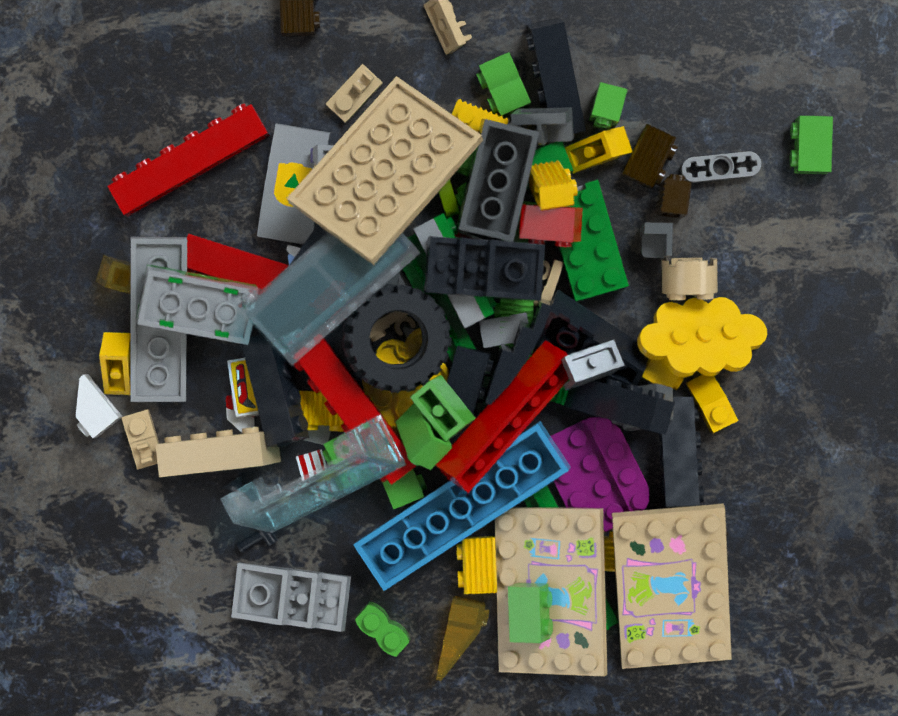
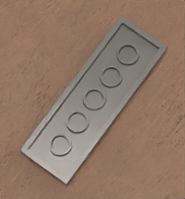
[130,237,187,402]

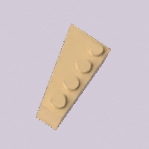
[155,427,281,477]

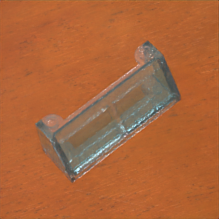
[237,232,420,365]
[220,415,406,533]

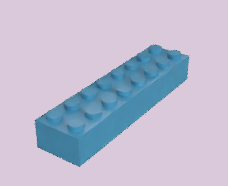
[353,421,571,591]

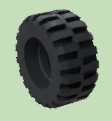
[341,284,451,393]

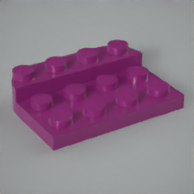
[551,417,649,532]

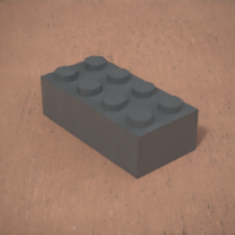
[456,118,540,242]

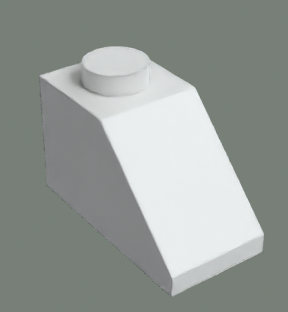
[76,374,123,438]

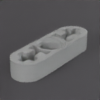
[681,151,761,183]

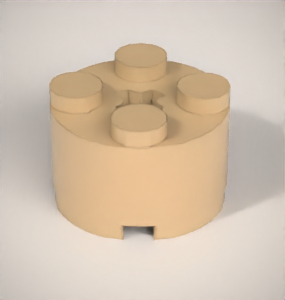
[662,258,718,300]

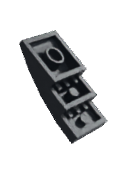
[424,236,545,301]
[485,298,553,405]

